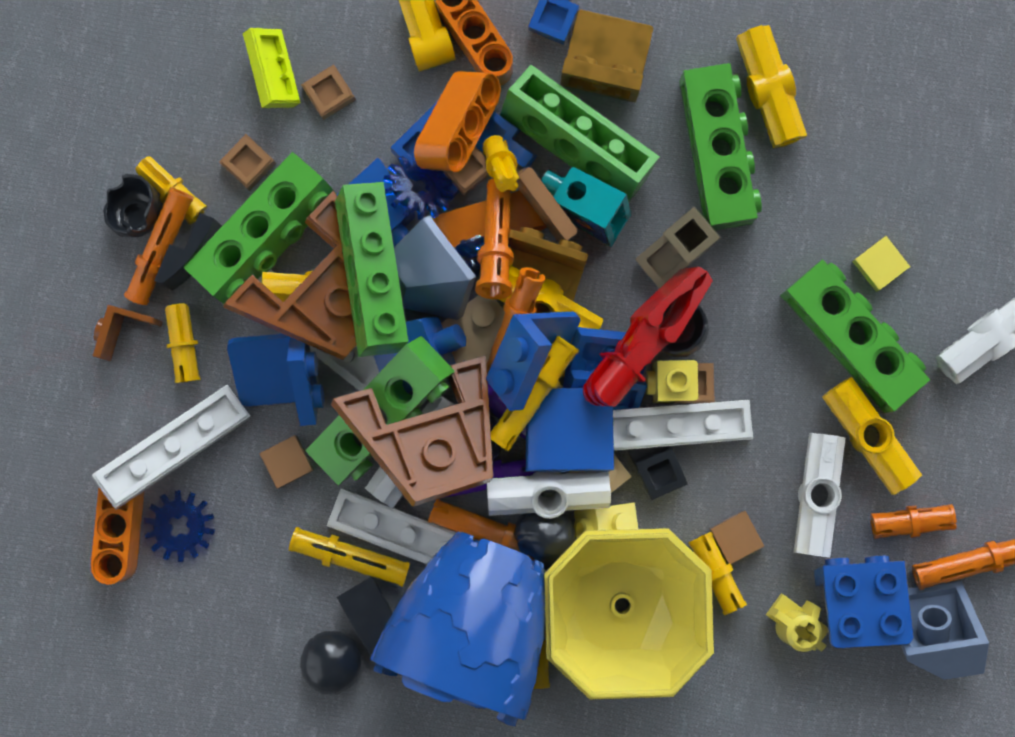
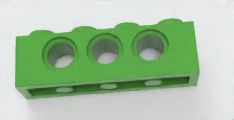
[679,63,762,230]
[500,65,660,202]
[184,151,337,304]
[335,182,409,357]
[780,259,930,413]
[305,336,455,486]

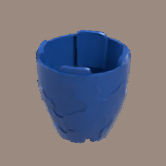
[370,531,545,727]

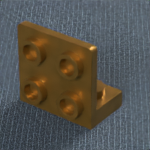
[560,9,653,103]
[508,227,588,301]

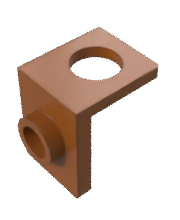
[93,305,163,361]

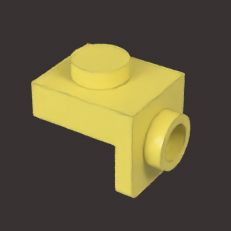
[645,360,698,403]
[574,502,638,538]

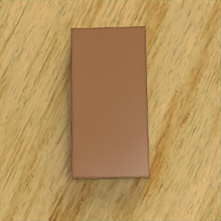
[517,167,578,242]

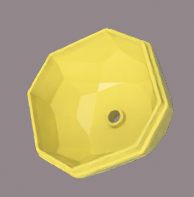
[544,528,714,700]

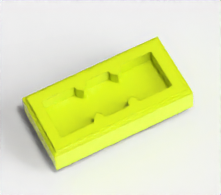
[243,28,301,108]

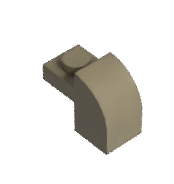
[635,207,721,288]

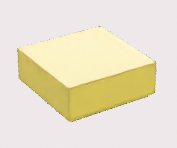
[852,236,910,292]

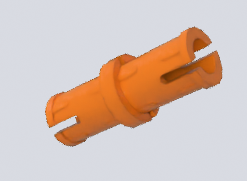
[870,504,957,539]

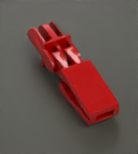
[583,266,713,407]

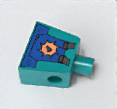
[541,167,632,247]

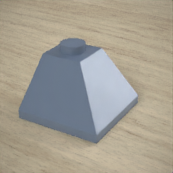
[394,216,476,320]
[901,581,989,680]

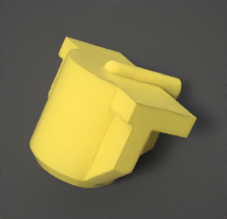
[766,593,828,652]

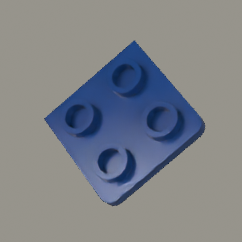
[486,311,581,411]
[227,334,324,426]
[814,556,914,648]

